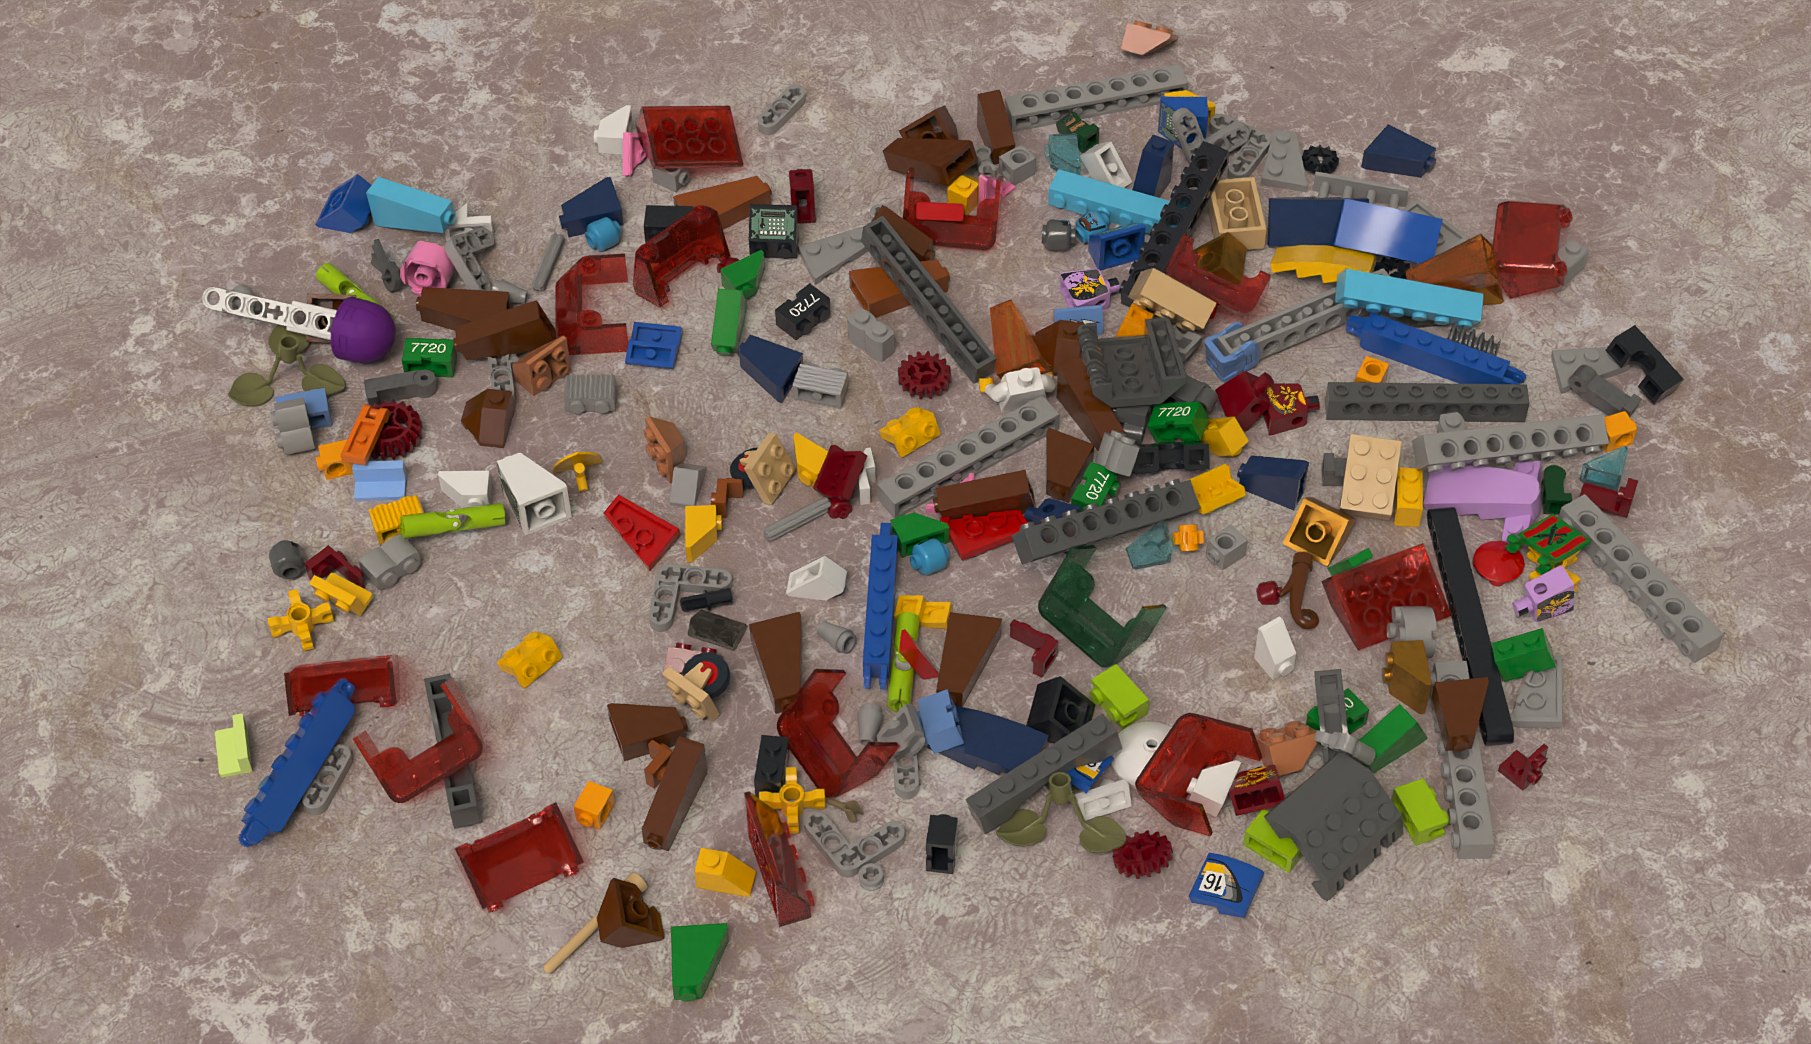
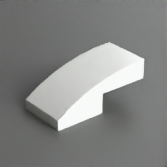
[858,447,876,505]

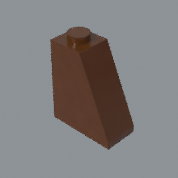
[977,89,1015,165]
[871,205,935,262]
[1046,428,1094,503]
[1431,677,1489,751]
[607,703,688,761]

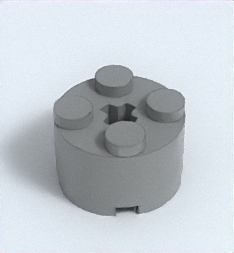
[1387,606,1437,658]

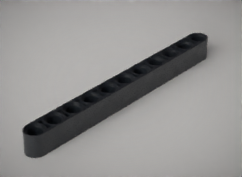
[1427,507,1514,746]

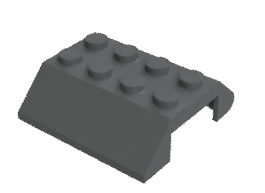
[1077,317,1187,408]
[1264,751,1403,901]

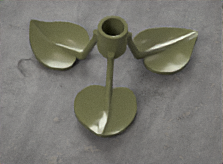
[228,324,345,406]
[996,772,1126,853]

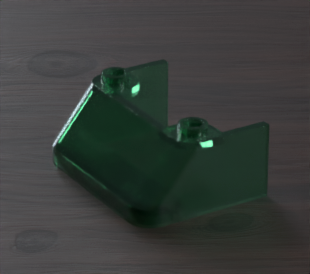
[1038,545,1167,667]

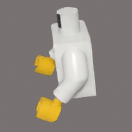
[979,365,1055,413]

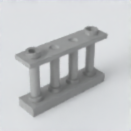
[1313,172,1409,209]

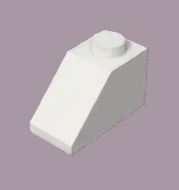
[594,105,633,155]
[1080,141,1132,188]
[438,471,492,508]
[786,556,847,601]
[1254,616,1296,680]
[1186,760,1241,817]

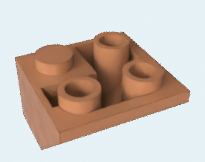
[1121,20,1178,56]
[512,336,571,396]
[643,416,686,484]
[1252,721,1318,776]

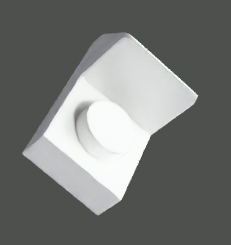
[445,204,494,241]

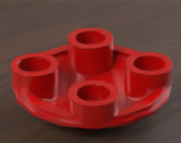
[1472,541,1525,587]

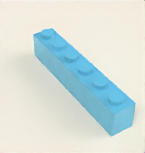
[1048,169,1187,234]
[1335,269,1483,329]

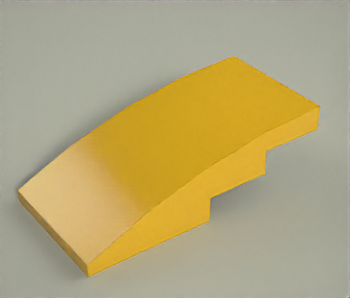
[1270,245,1376,283]

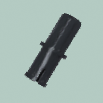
[680,588,733,611]

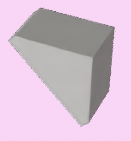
[670,463,706,507]

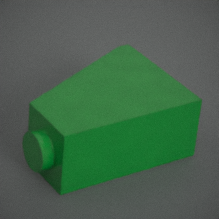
[711,288,747,356]
[1358,704,1428,773]
[671,923,729,1002]

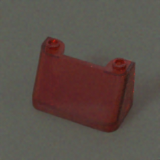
[1491,201,1573,299]
[632,205,731,307]
[1165,234,1271,316]
[452,802,584,913]

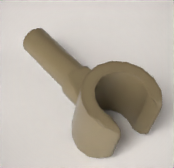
[827,797,863,822]

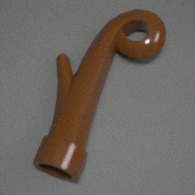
[1279,552,1319,629]

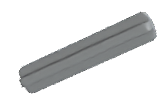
[532,233,564,291]
[763,497,831,541]

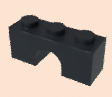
[1605,325,1684,404]
[1132,440,1210,473]

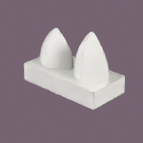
[1075,778,1132,821]

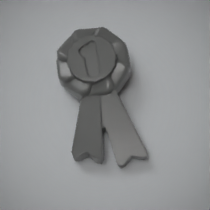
[371,239,402,291]

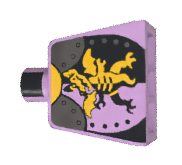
[1059,268,1120,310]
[1512,565,1574,622]

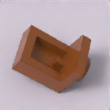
[711,478,744,518]
[644,740,672,789]

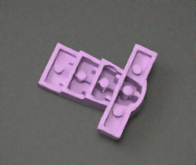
[1423,461,1542,546]

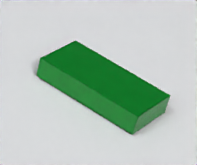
[1328,548,1373,576]

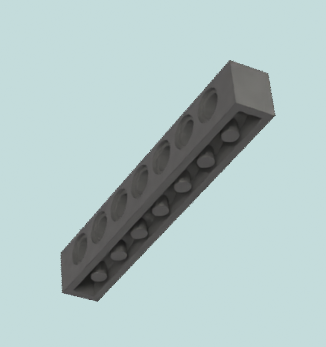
[861,216,997,384]
[1325,382,1530,423]
[1011,478,1200,565]

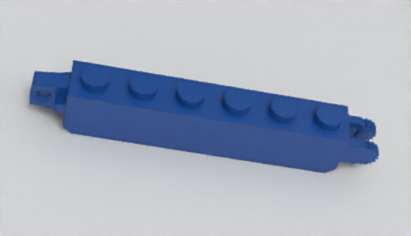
[1346,313,1526,384]
[863,522,898,690]
[238,678,355,847]

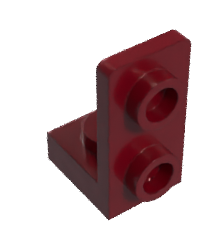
[1579,478,1638,518]
[305,545,365,588]
[1010,619,1059,678]
[1498,744,1549,791]

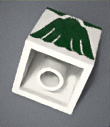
[497,453,572,535]

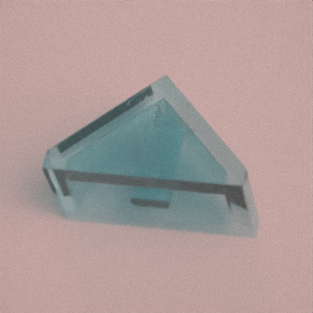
[1579,446,1628,491]
[1125,520,1173,570]

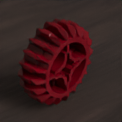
[371,399,423,461]

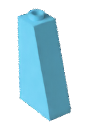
[366,177,456,233]

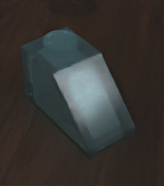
[1044,133,1081,175]

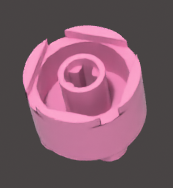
[400,241,456,296]

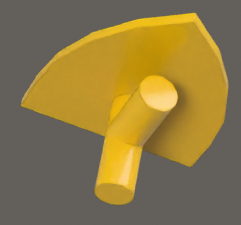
[552,451,602,492]

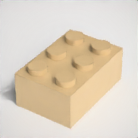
[1207,177,1267,250]
[1128,268,1216,333]
[1339,434,1402,521]

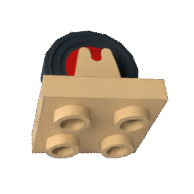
[730,433,796,505]
[662,652,730,722]

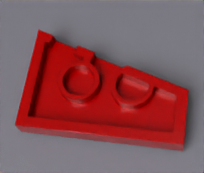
[603,494,680,571]
[940,510,1028,560]

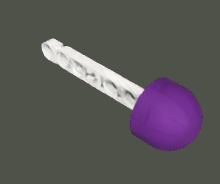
[202,287,396,363]

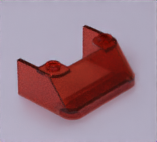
[903,167,1004,250]
[555,253,629,355]
[284,654,400,716]
[777,669,900,798]
[353,677,485,803]
[1135,713,1262,836]

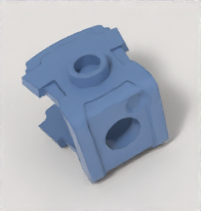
[1204,322,1260,383]

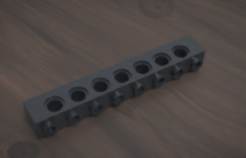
[1119,141,1229,311]

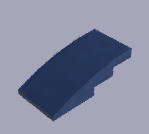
[1268,196,1369,247]
[927,706,1049,776]

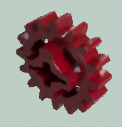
[898,351,951,399]
[1112,830,1173,879]

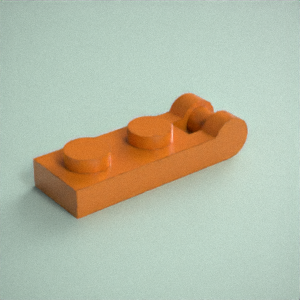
[340,404,390,466]

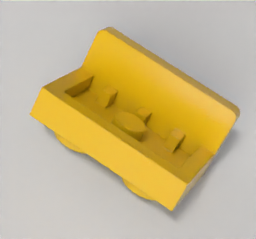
[879,407,941,457]
[1186,464,1246,515]
[309,573,373,616]
[496,631,562,688]

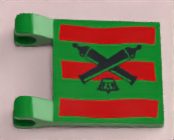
[1505,514,1591,575]

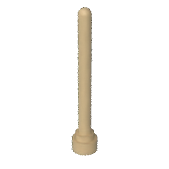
[543,872,648,973]

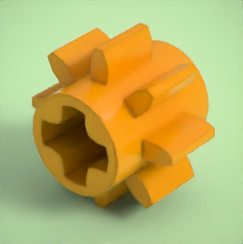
[1173,524,1204,551]

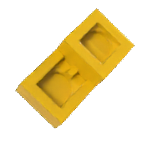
[894,595,953,629]

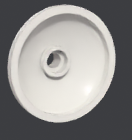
[1111,721,1191,792]

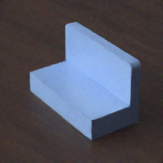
[352,460,407,501]

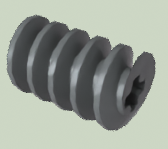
[1447,323,1501,356]

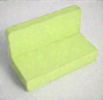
[215,713,253,778]

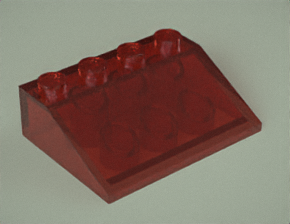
[635,106,744,169]
[1321,543,1452,650]
[744,791,815,927]

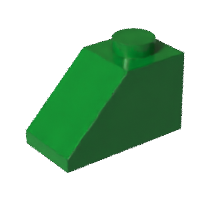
[721,250,765,299]
[890,512,949,558]

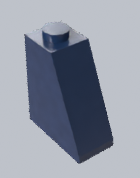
[1361,124,1436,178]
[1132,134,1174,198]
[558,176,623,238]
[737,335,803,403]
[1237,455,1309,511]

